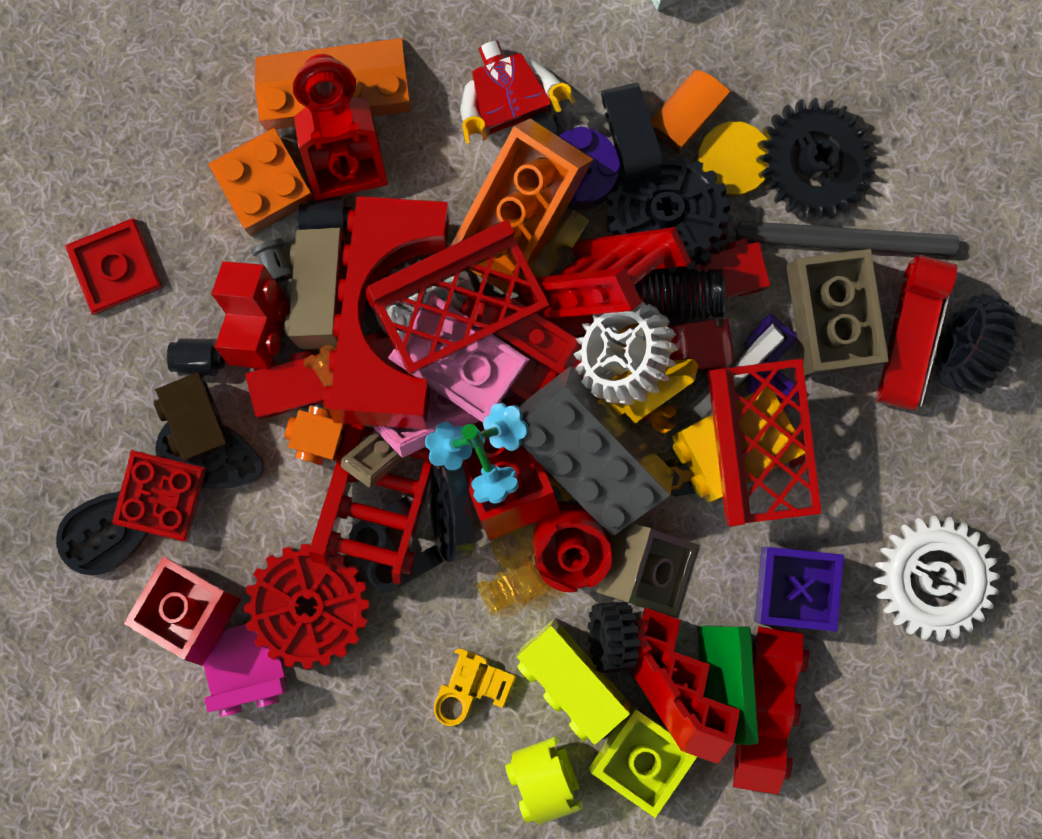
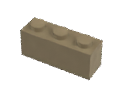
[285,228,351,350]

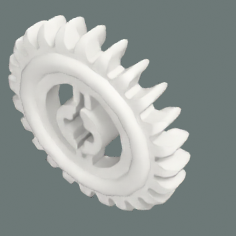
[873,516,1000,641]

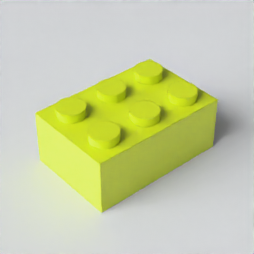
[516,618,630,745]

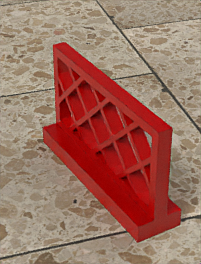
[366,219,549,375]
[707,359,822,527]

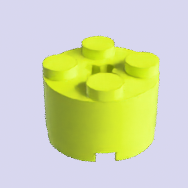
[505,736,583,825]

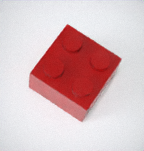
[124,556,241,666]

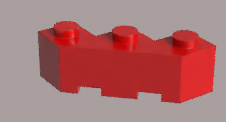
[631,608,740,764]
[733,626,809,795]

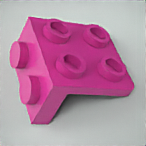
[203,624,289,717]

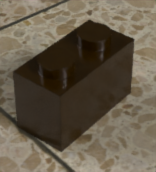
[154,372,231,462]

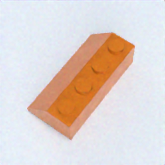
[255,38,412,131]

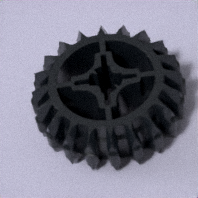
[934,293,1022,396]

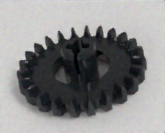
[756,97,877,221]

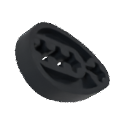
[155,422,264,489]
[430,464,474,562]
[56,491,149,575]

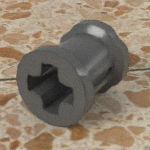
[251,239,293,283]

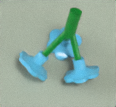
[425,403,529,503]

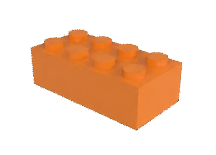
[451,119,594,294]

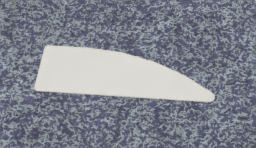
[920,263,958,407]

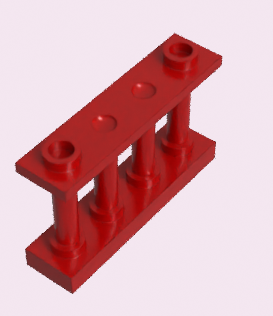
[515,227,691,318]
[309,424,434,584]

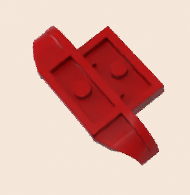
[459,296,584,401]

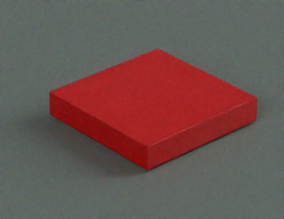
[64,218,163,315]

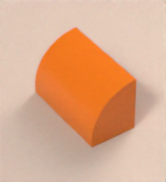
[650,70,731,154]

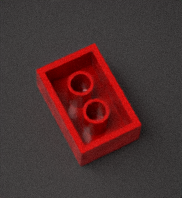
[462,398,560,540]

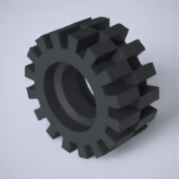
[588,601,640,673]

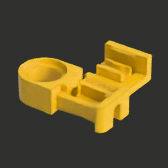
[434,648,517,726]

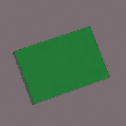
[697,625,759,745]

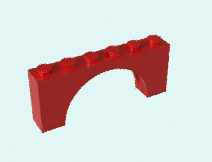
[324,196,450,429]

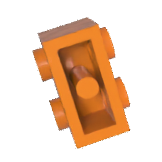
[284,406,348,465]

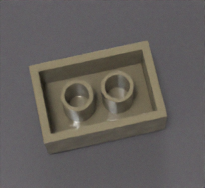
[786,249,889,376]

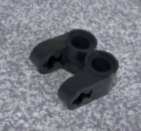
[349,496,444,592]

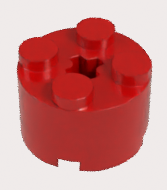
[667,318,735,374]
[532,501,612,593]

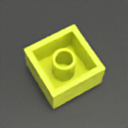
[588,706,697,818]

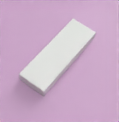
[693,324,784,418]

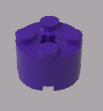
[558,126,620,210]

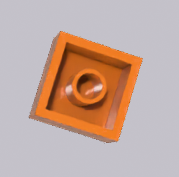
[208,128,315,236]

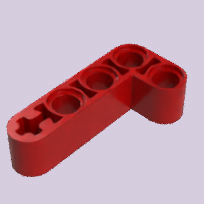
[876,255,957,411]

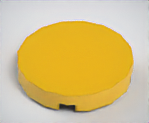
[697,121,768,196]

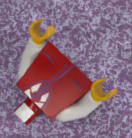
[460,41,575,144]

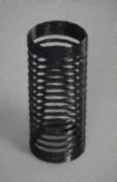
[635,268,726,319]

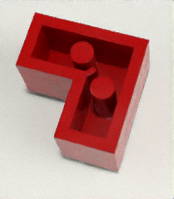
[211,261,291,370]

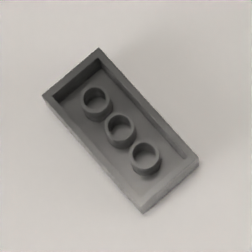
[518,366,674,537]

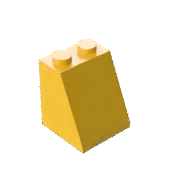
[672,387,805,503]

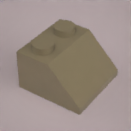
[596,523,698,616]

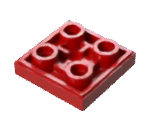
[112,450,207,542]

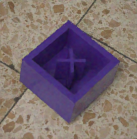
[754,547,844,632]

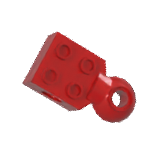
[293,54,388,201]

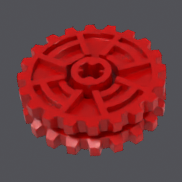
[243,544,369,669]

